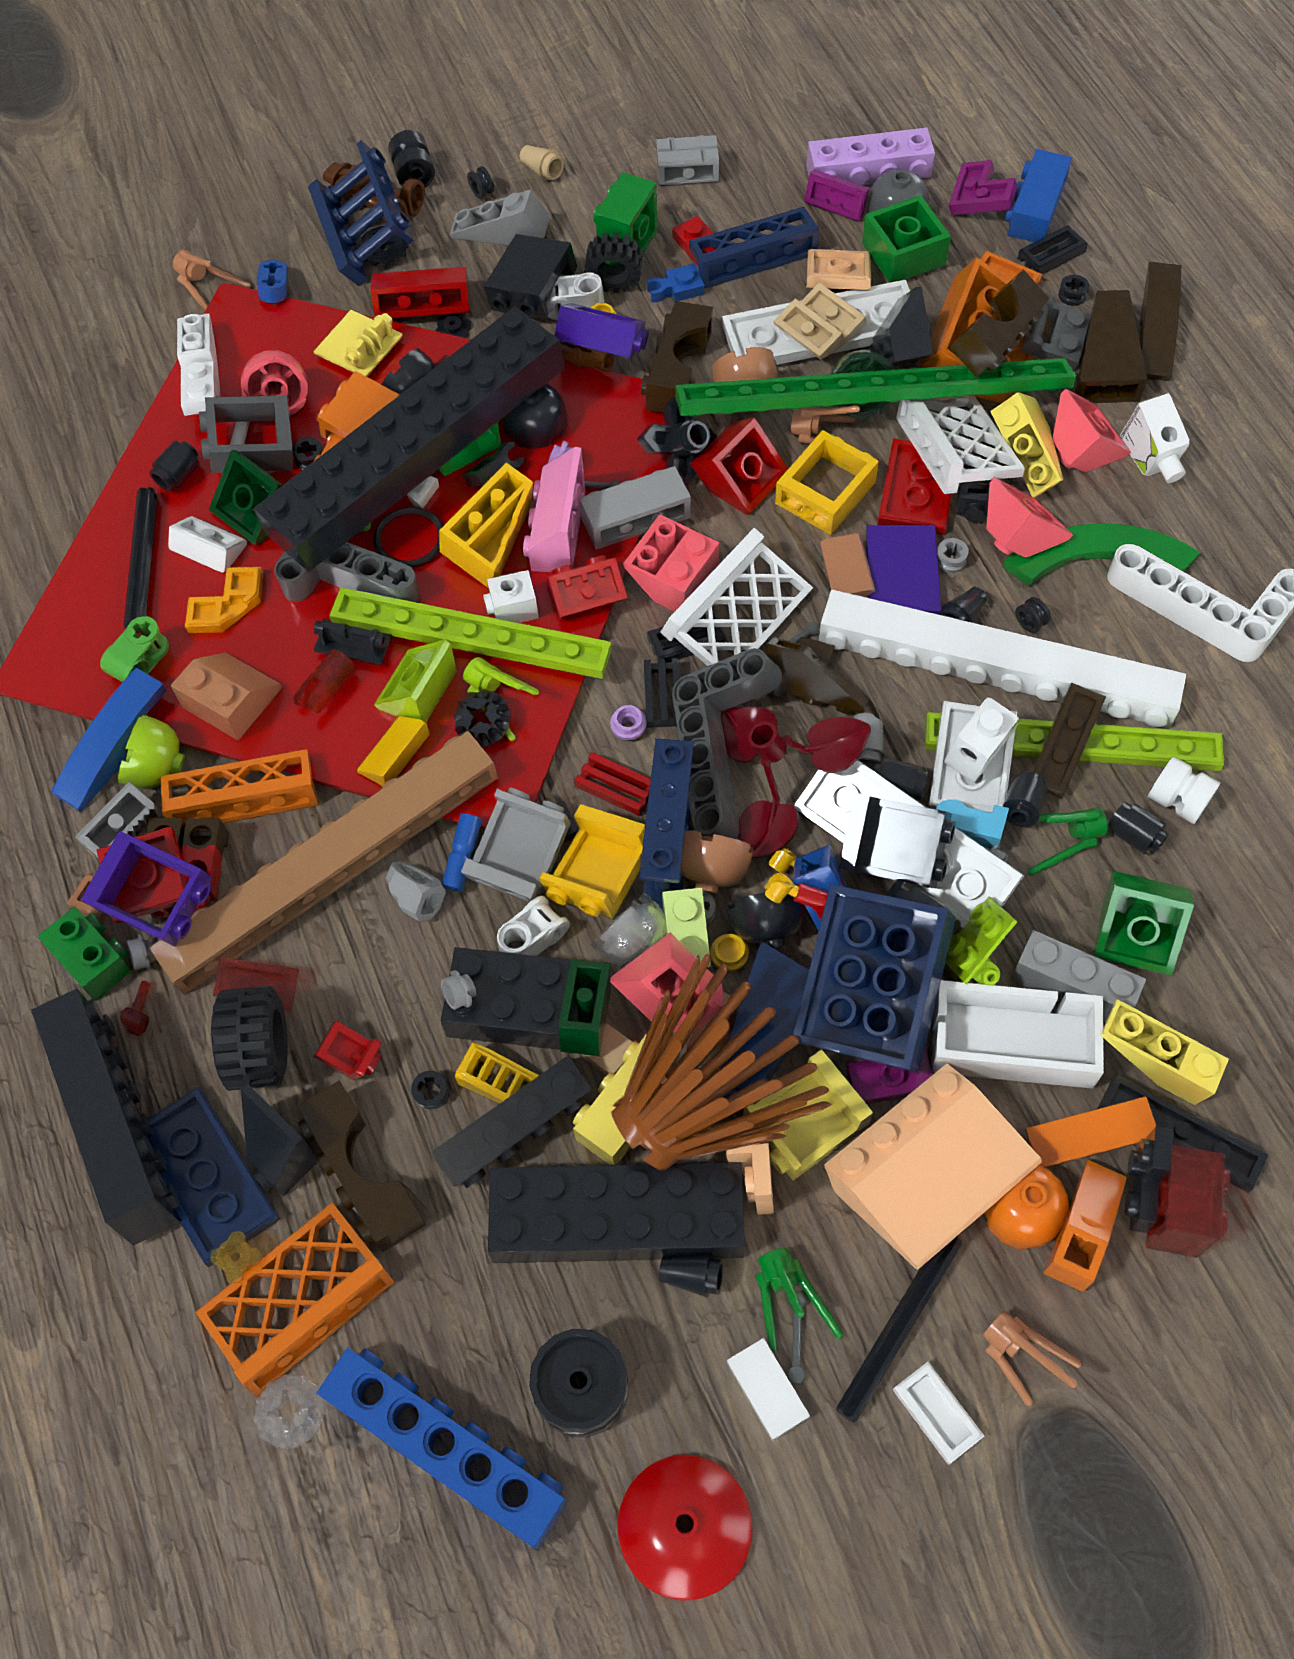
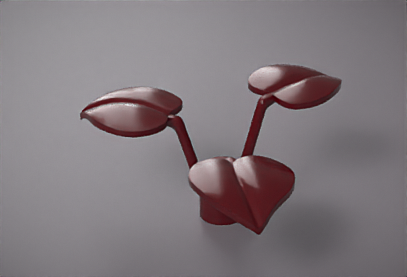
[721,706,871,859]

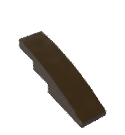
[1139,262,1182,381]

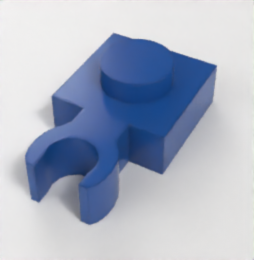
[647,264,705,302]

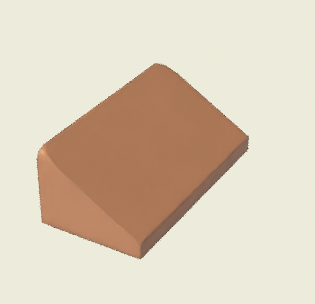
[820,533,876,597]

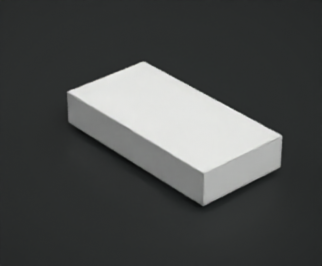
[726,1338,810,1441]
[893,1362,984,1465]

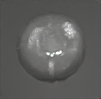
[590,891,666,967]

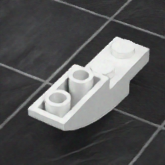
[177,314,220,416]

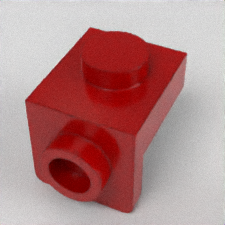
[313,1021,382,1081]

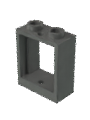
[199,396,293,473]

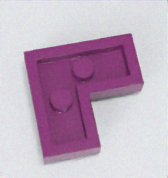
[949,160,1018,215]

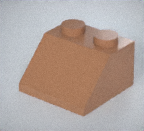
[170,652,283,740]

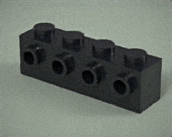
[430,1055,591,1189]

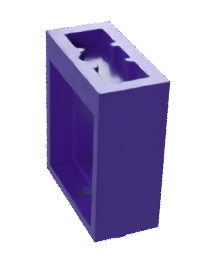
[554,303,649,358]
[81,831,212,947]

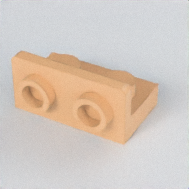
[726,1143,774,1215]

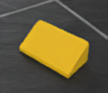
[357,716,430,787]

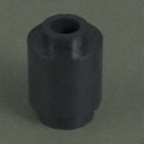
[149,441,199,491]
[873,758,927,800]
[1002,772,1048,827]
[1108,802,1169,855]

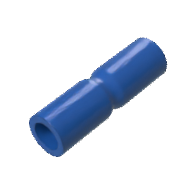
[441,814,482,892]

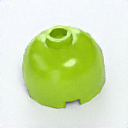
[118,715,185,789]

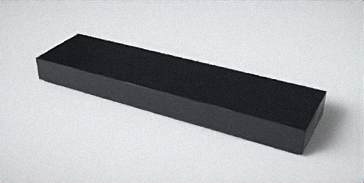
[1096,1073,1269,1193]

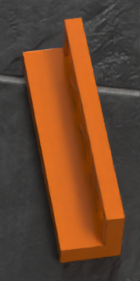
[161,749,319,823]

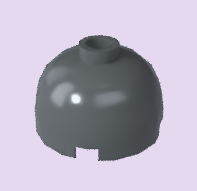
[867,169,929,214]

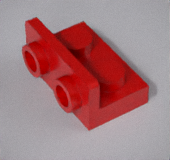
[546,555,628,619]

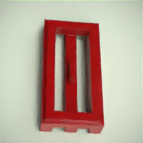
[574,752,651,816]

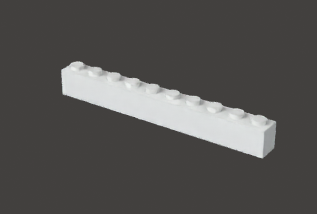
[819,589,1186,728]

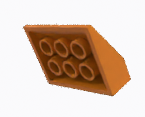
[918,257,1049,404]

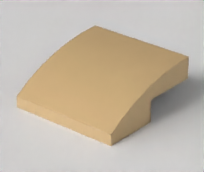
[773,282,867,360]

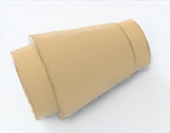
[520,145,564,181]

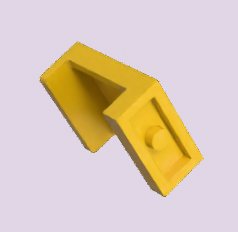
[539,804,645,919]

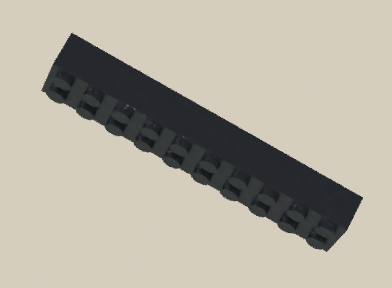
[253,306,565,572]

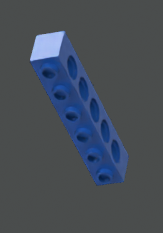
[316,1347,567,1551]

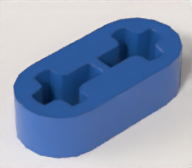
[257,260,288,303]

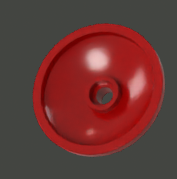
[618,1455,752,1601]

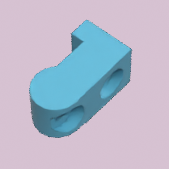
[935,799,1009,849]

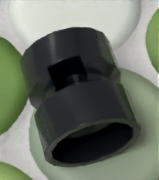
[388,130,435,188]

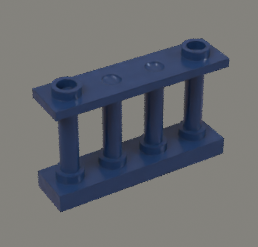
[308,140,414,286]
[639,738,694,917]

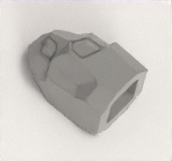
[386,861,446,922]

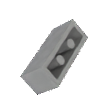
[579,466,691,550]
[1011,930,1146,1022]

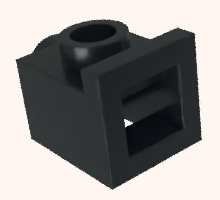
[956,465,991,522]

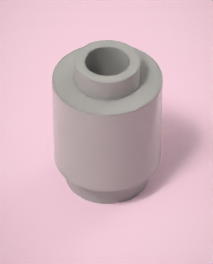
[853,713,884,769]

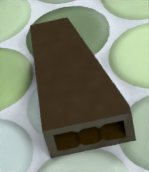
[1075,290,1147,403]

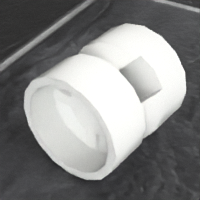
[1147,756,1221,825]

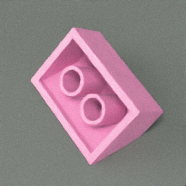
[523,447,585,572]

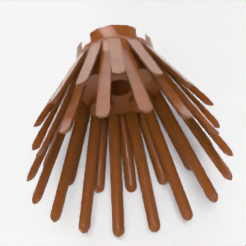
[611,954,832,1170]

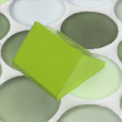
[374,640,457,723]

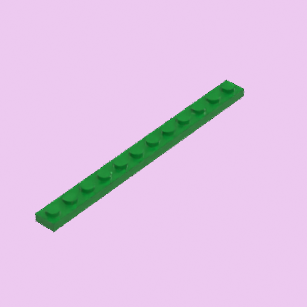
[675,358,1076,417]

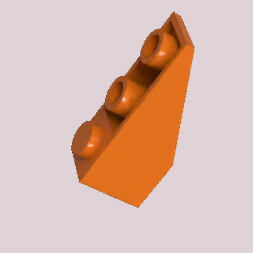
[1043,1159,1127,1292]

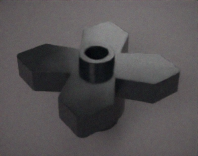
[637,396,717,486]

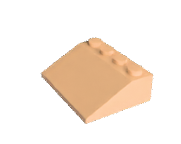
[824,1064,1042,1270]

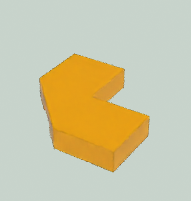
[185,567,264,633]

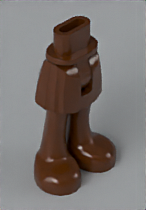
[323,162,425,224]

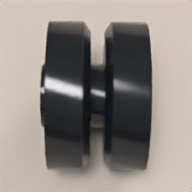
[529,1329,629,1438]

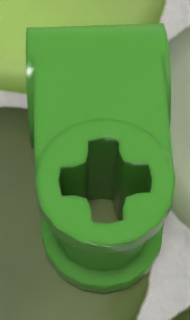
[100,616,169,683]

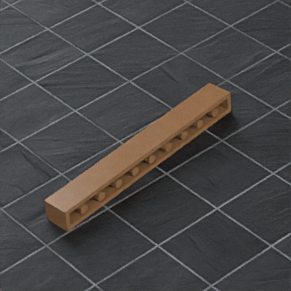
[149,731,498,995]

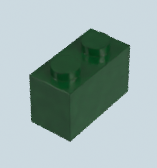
[558,959,611,1056]

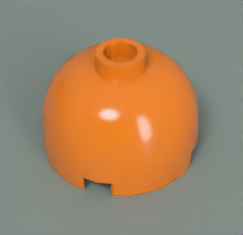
[984,1165,1069,1250]

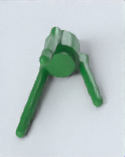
[1027,807,1108,876]
[755,1247,843,1352]

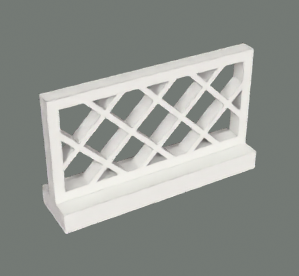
[896,395,1025,494]
[660,528,813,666]

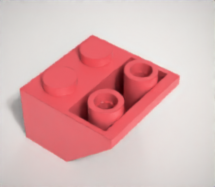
[623,514,719,612]
[610,932,724,1032]

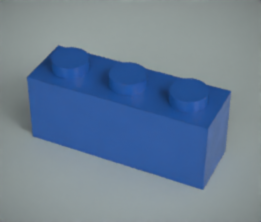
[1005,149,1072,242]

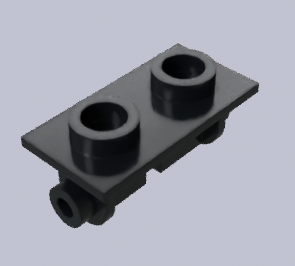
[313,618,392,666]

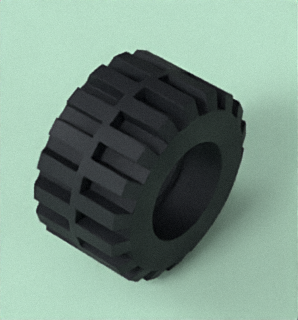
[211,985,288,1091]

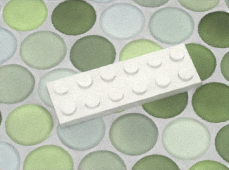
[722,280,910,365]
[794,760,1025,928]

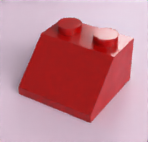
[690,417,788,514]

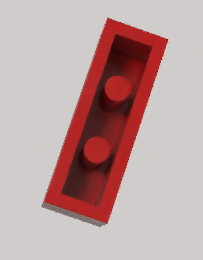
[370,266,470,318]

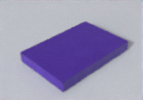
[866,525,941,615]

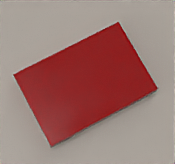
[877,438,959,535]

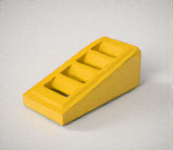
[455,1042,539,1103]

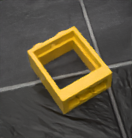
[775,430,879,535]

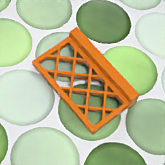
[195,1202,395,1397]

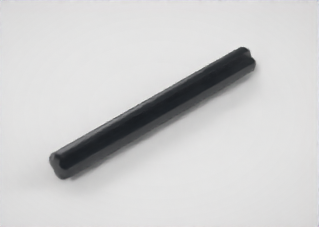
[123,487,157,634]
[836,1236,962,1422]

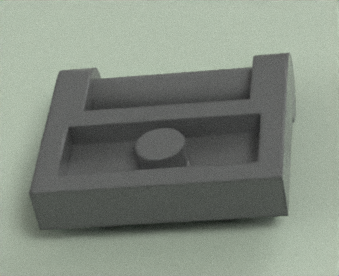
[1022,293,1091,371]

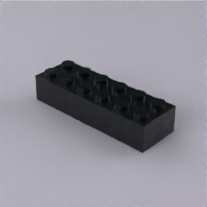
[31,989,181,1246]
[488,1162,745,1263]

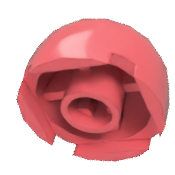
[241,350,308,417]

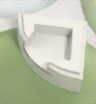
[407,476,439,509]

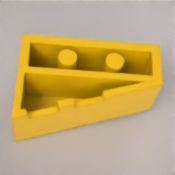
[439,463,533,588]

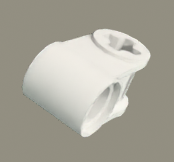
[546,273,605,320]
[497,896,570,956]

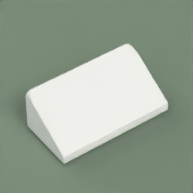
[168,516,247,573]

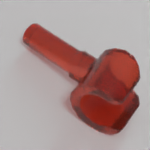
[120,981,151,1036]

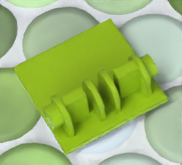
[946,896,1018,985]

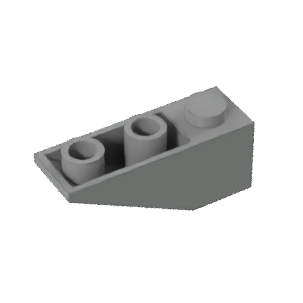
[449,189,550,245]

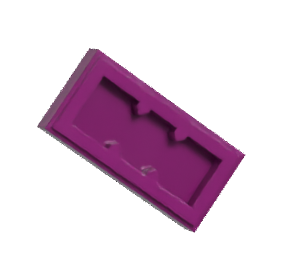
[804,169,870,221]
[846,1050,932,1104]

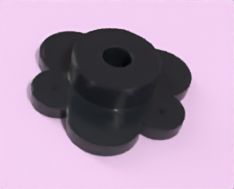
[436,314,471,338]

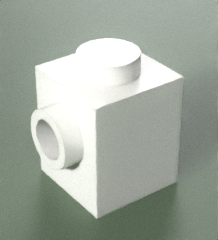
[483,570,539,623]

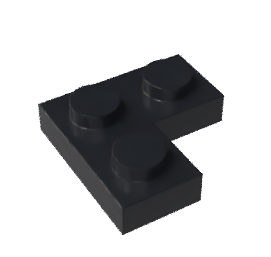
[1125,1126,1173,1233]

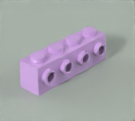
[806,128,935,185]

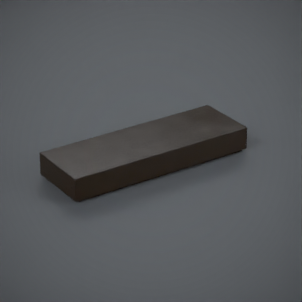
[1032,682,1106,799]

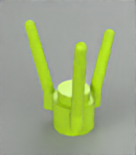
[463,657,539,741]

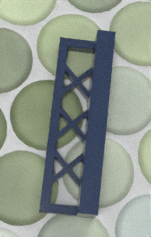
[689,207,819,288]

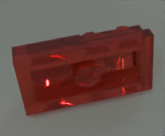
[213,957,299,1010]

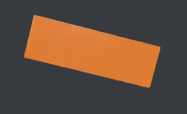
[1025,1097,1156,1168]

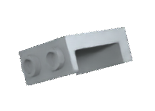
[461,788,571,902]

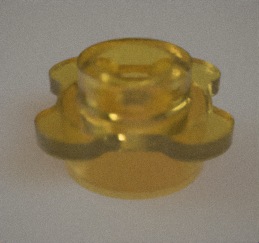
[210,1231,262,1283]

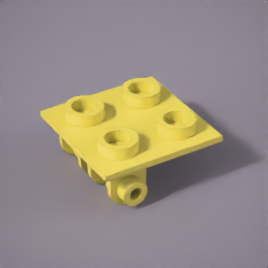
[313,310,403,377]

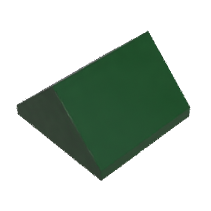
[208,450,283,545]

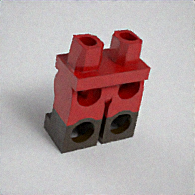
[147,818,229,917]

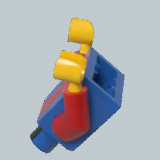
[765,844,849,931]

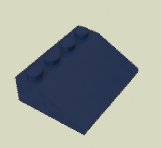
[793,884,956,1074]

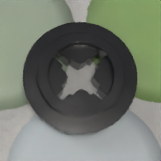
[359,226,409,267]
[453,689,511,747]

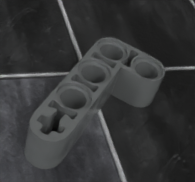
[274,542,420,603]

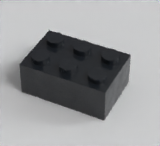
[441,947,571,1050]

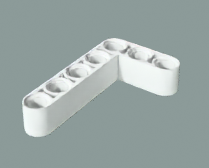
[1107,544,1294,662]

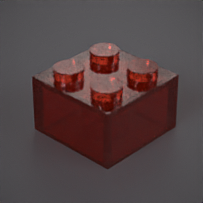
[1146,1144,1230,1258]

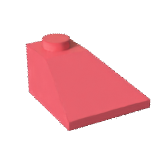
[1053,389,1131,472]
[986,477,1073,558]

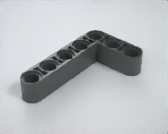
[672,648,782,839]

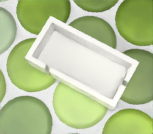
[931,980,1104,1089]

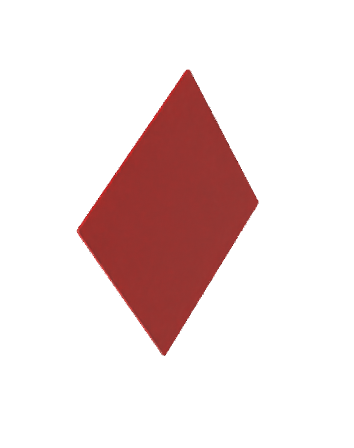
[0,283,667,830]

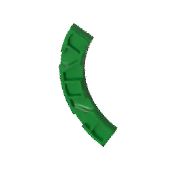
[1002,523,1200,586]

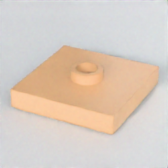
[806,249,871,290]

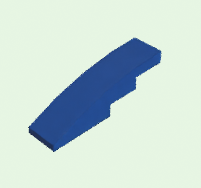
[51,667,167,812]

